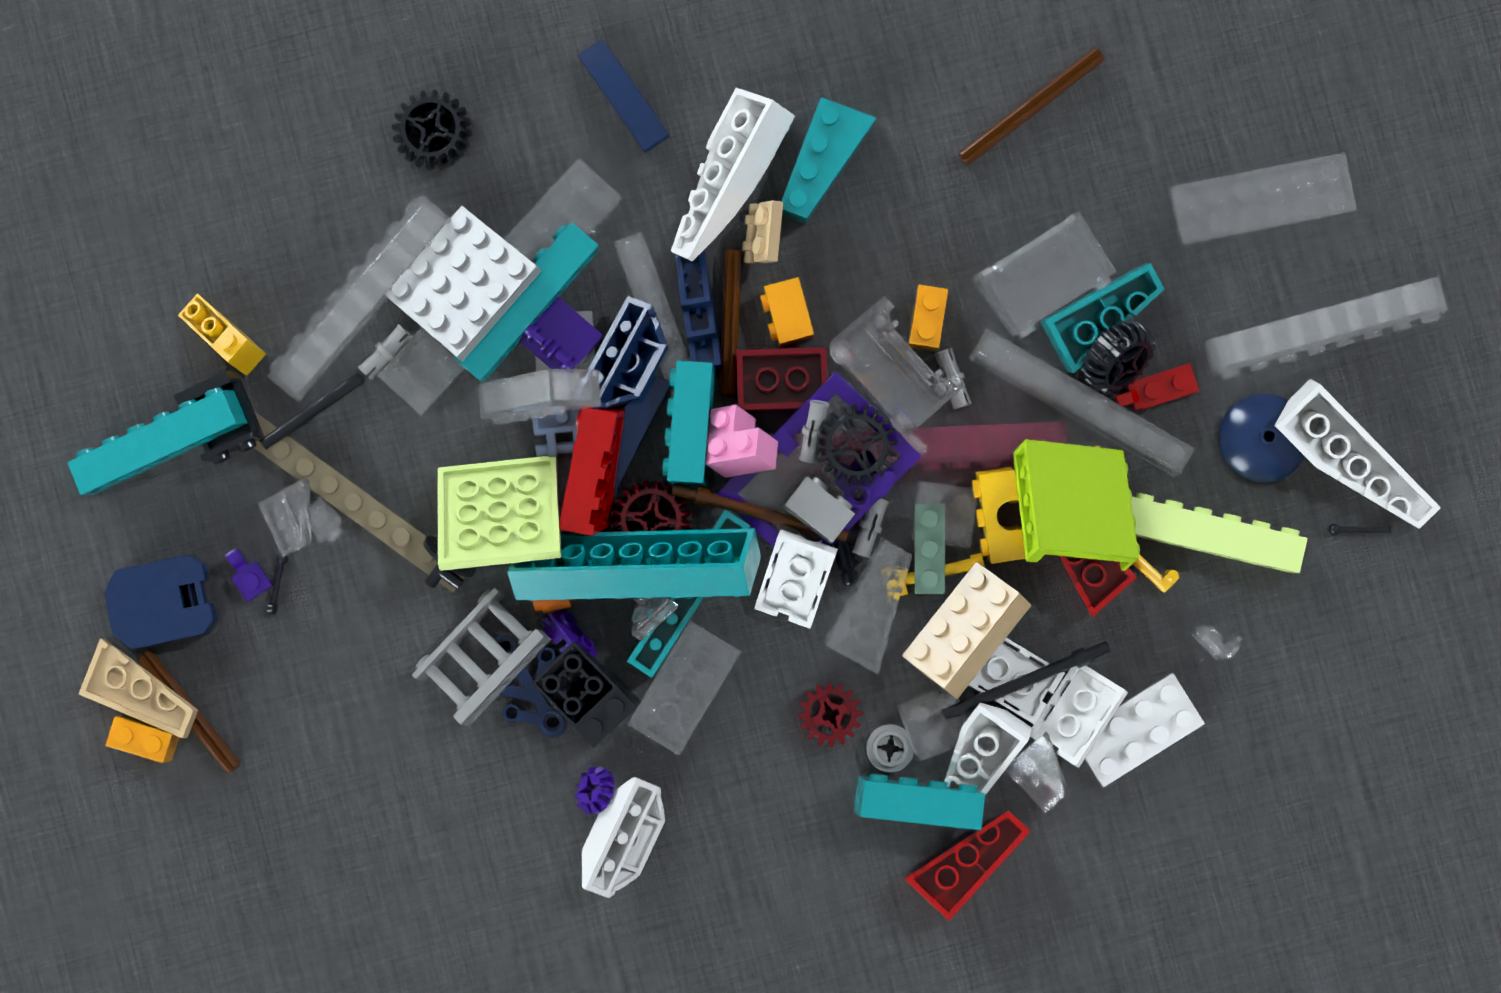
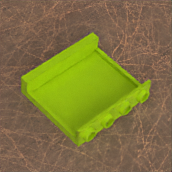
[1013,439,1140,571]

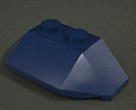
[572,296,669,410]

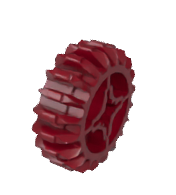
[611,480,692,532]

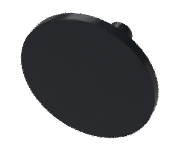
[423,536,476,590]

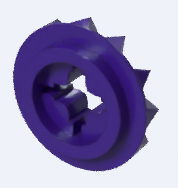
[574,766,614,815]

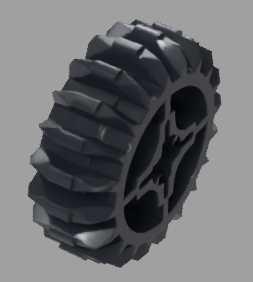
[392,90,473,171]
[1081,319,1156,396]
[816,404,898,486]

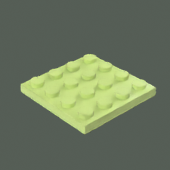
[438,456,561,571]

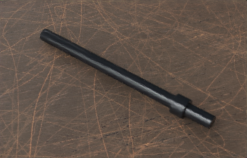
[941,641,1111,721]

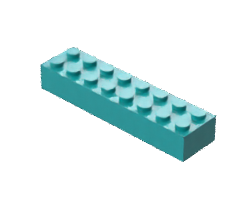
[507,528,761,601]

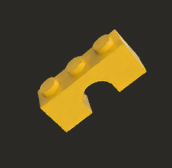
[972,467,1026,564]

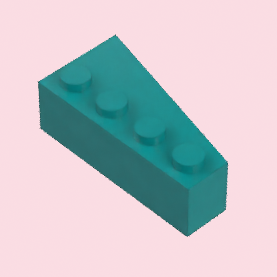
[781,97,877,224]
[1040,263,1164,373]
[663,360,715,489]
[854,774,985,830]

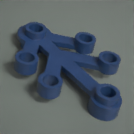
[495,634,568,737]

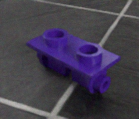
[542,609,598,657]

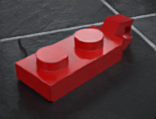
[1114,363,1199,410]

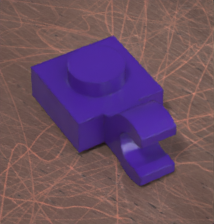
[225,548,274,602]

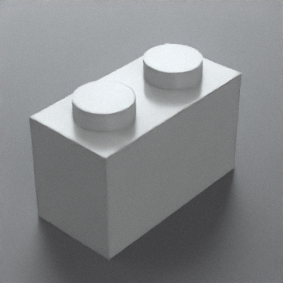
[783,477,855,544]

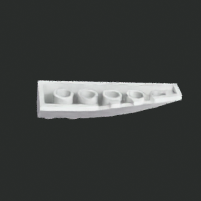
[671,88,795,261]
[1274,379,1441,529]

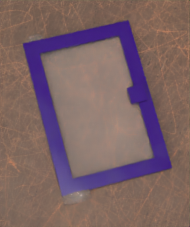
[717,371,929,548]

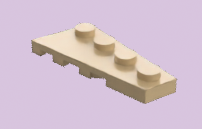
[79,638,198,738]

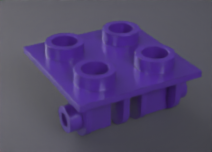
[519,297,603,380]

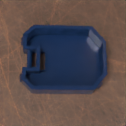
[104,555,218,649]

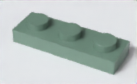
[915,503,945,594]

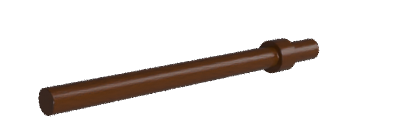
[672,483,848,543]

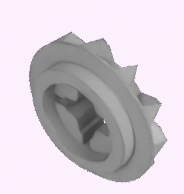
[866,724,914,772]

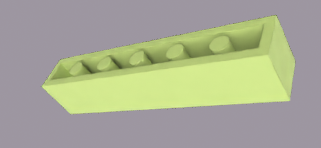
[1131,493,1308,574]

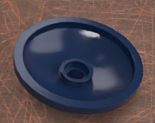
[1218,394,1305,483]

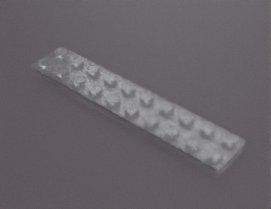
[377,158,623,416]

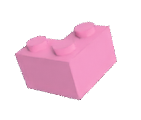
[705,405,778,478]

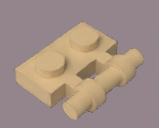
[742,200,783,264]

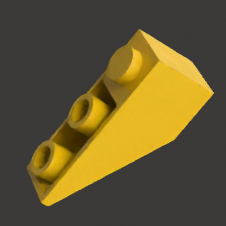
[178,293,266,376]

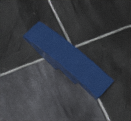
[578,39,670,153]
[675,249,723,370]
[614,374,670,493]

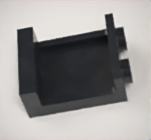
[174,371,265,464]

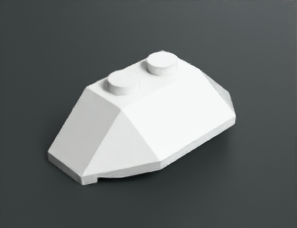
[582,777,665,898]

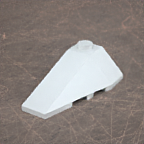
[944,703,1032,829]

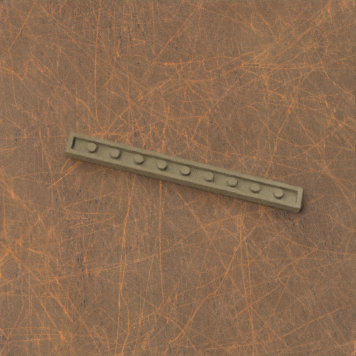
[254,411,466,593]

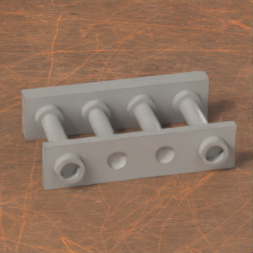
[412,587,551,726]

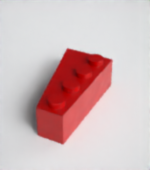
[559,406,625,536]
[1059,556,1137,617]
[904,810,1031,921]

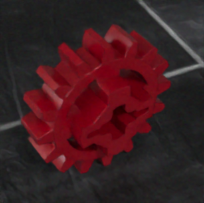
[798,682,863,747]

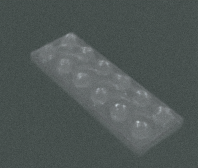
[1169,153,1357,246]

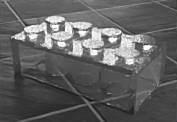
[627,620,742,755]

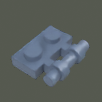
[531,401,584,458]

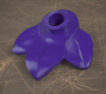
[833,450,894,510]

